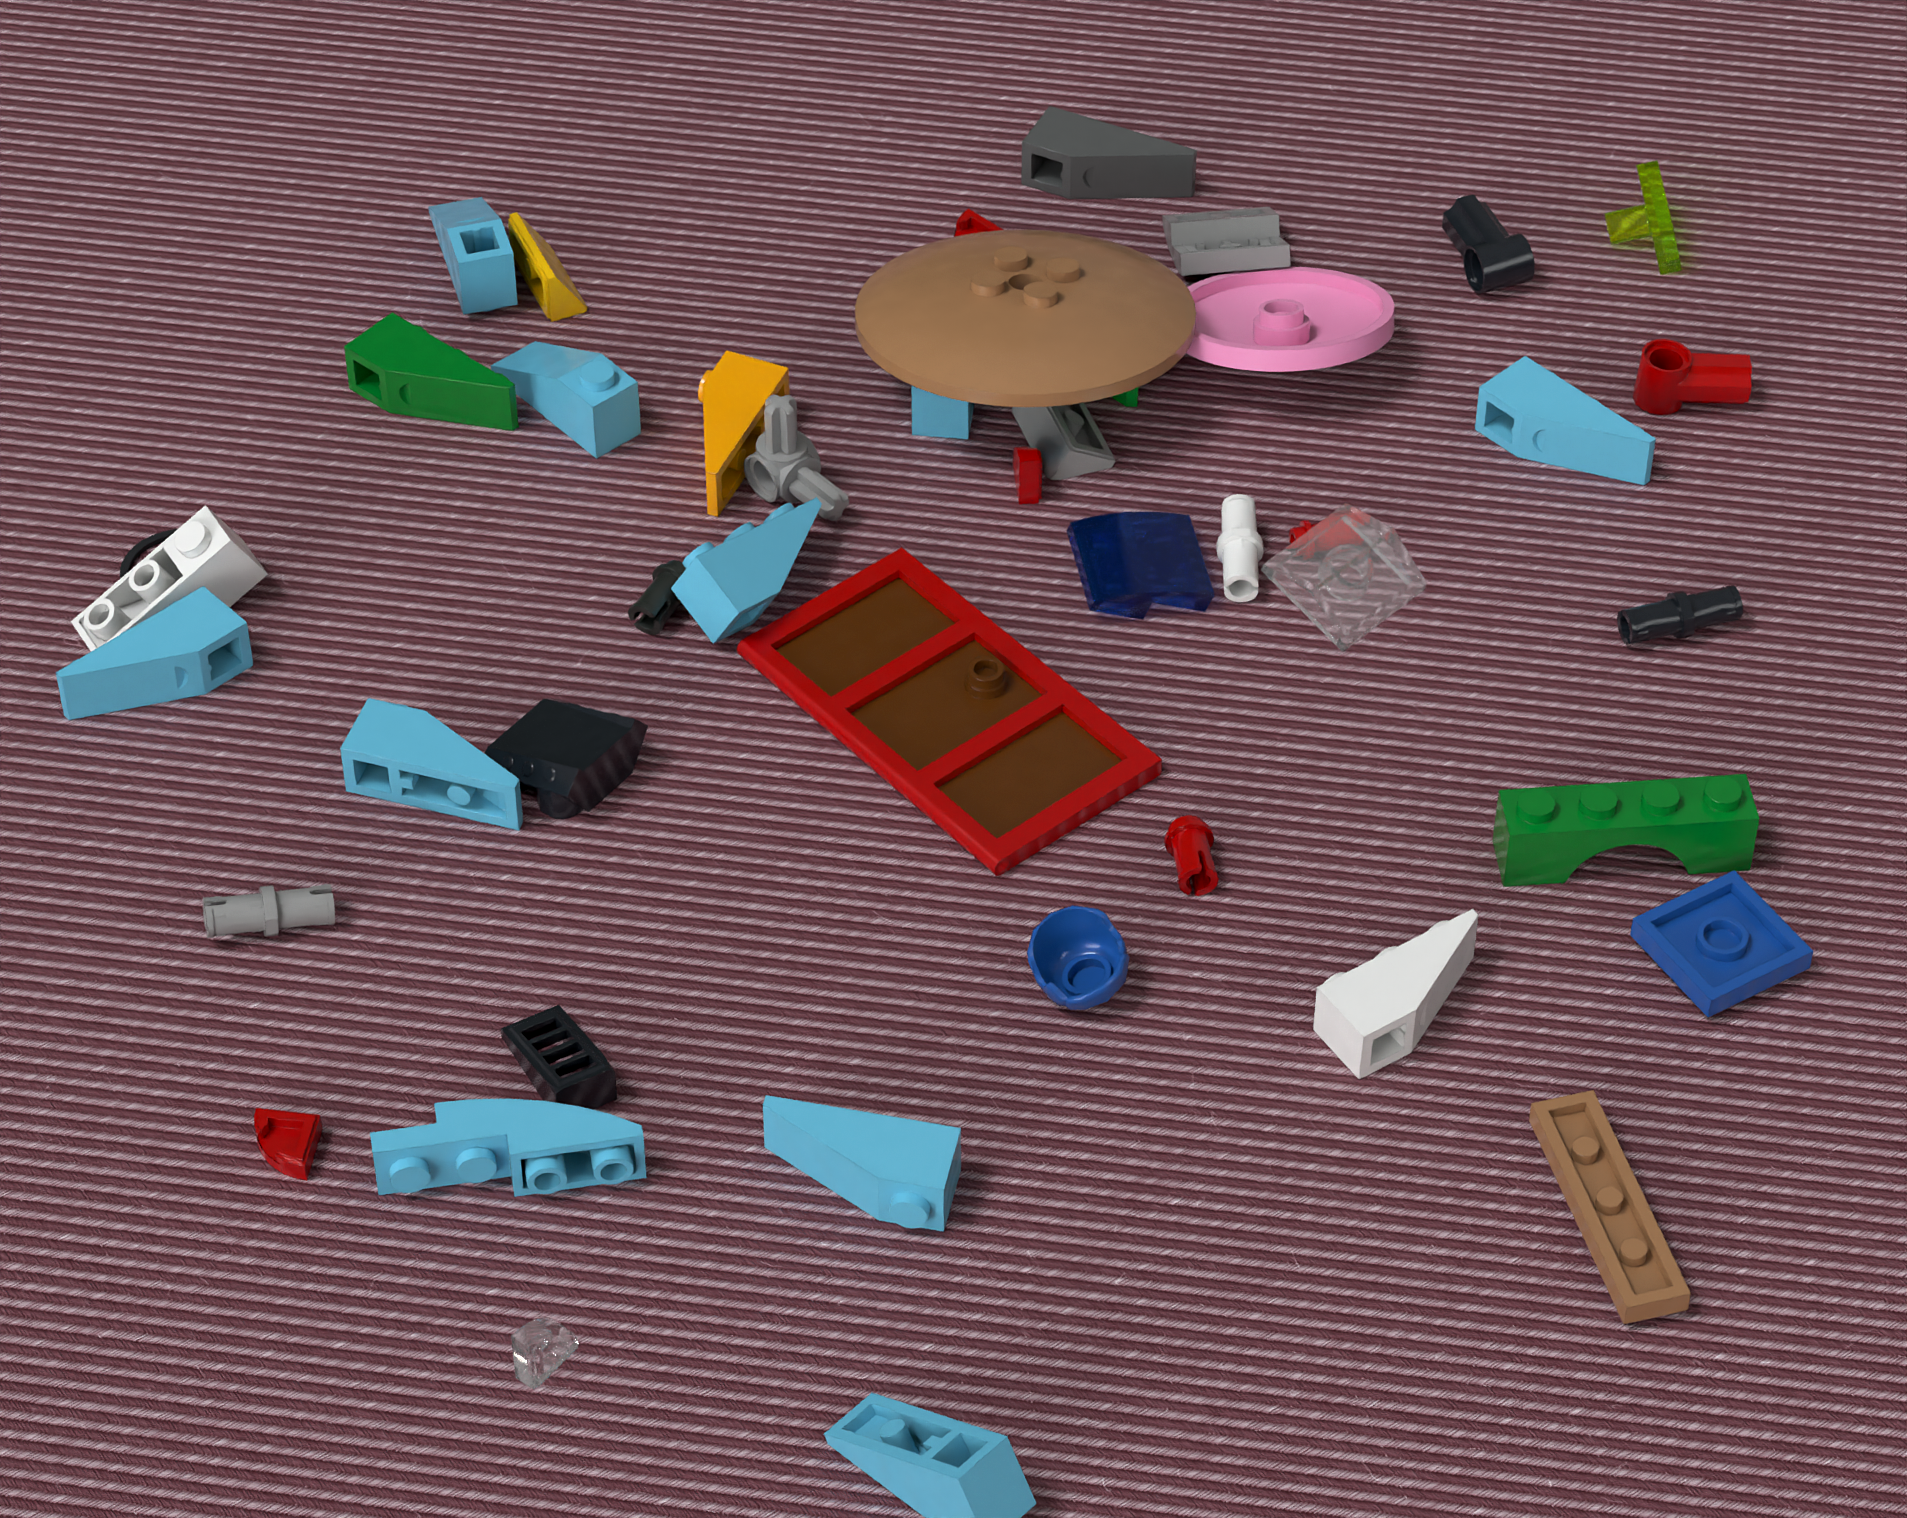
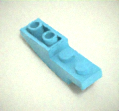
[370,1098,647,1197]

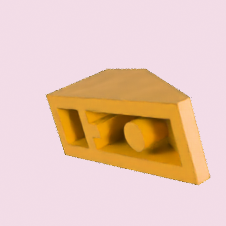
[698,350,790,517]

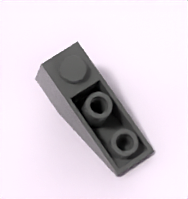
[1021,106,1197,199]

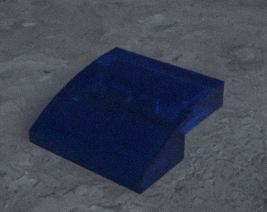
[1066,511,1215,620]

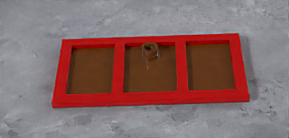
[737,547,1162,876]

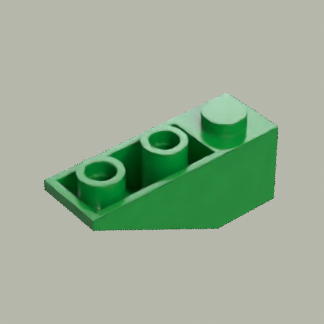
[344,312,519,431]

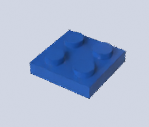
[1630,870,1813,1017]

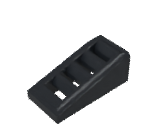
[501,1005,617,1110]

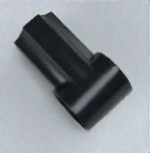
[1442,195,1535,294]

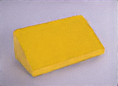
[508,212,587,322]

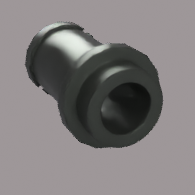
[628,560,686,635]

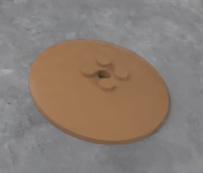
[855,230,1196,407]

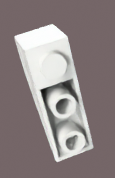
[71,505,268,652]
[1313,909,1479,1079]

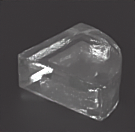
[511,1317,579,1389]

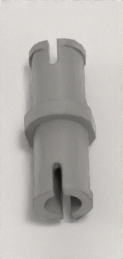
[202,884,335,938]

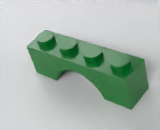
[1492,774,1759,887]

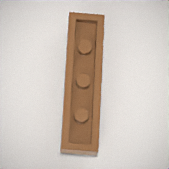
[1529,1090,1691,1324]

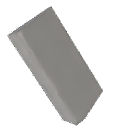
[1012,403,1116,480]

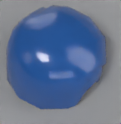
[1027,905,1130,1010]

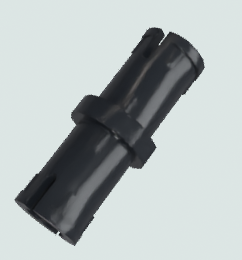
[1617,585,1743,645]

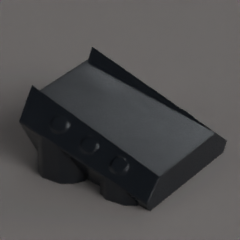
[484,698,648,819]

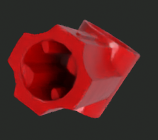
[1633,339,1752,415]

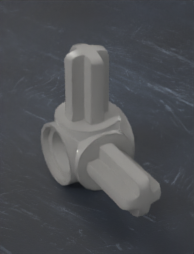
[744,394,849,521]

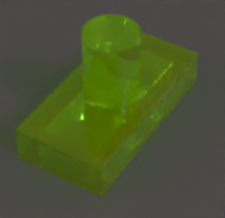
[1604,160,1682,275]

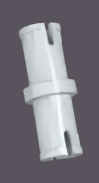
[1216,494,1264,602]

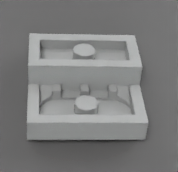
[1162,207,1291,276]

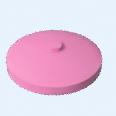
[1186,267,1394,372]

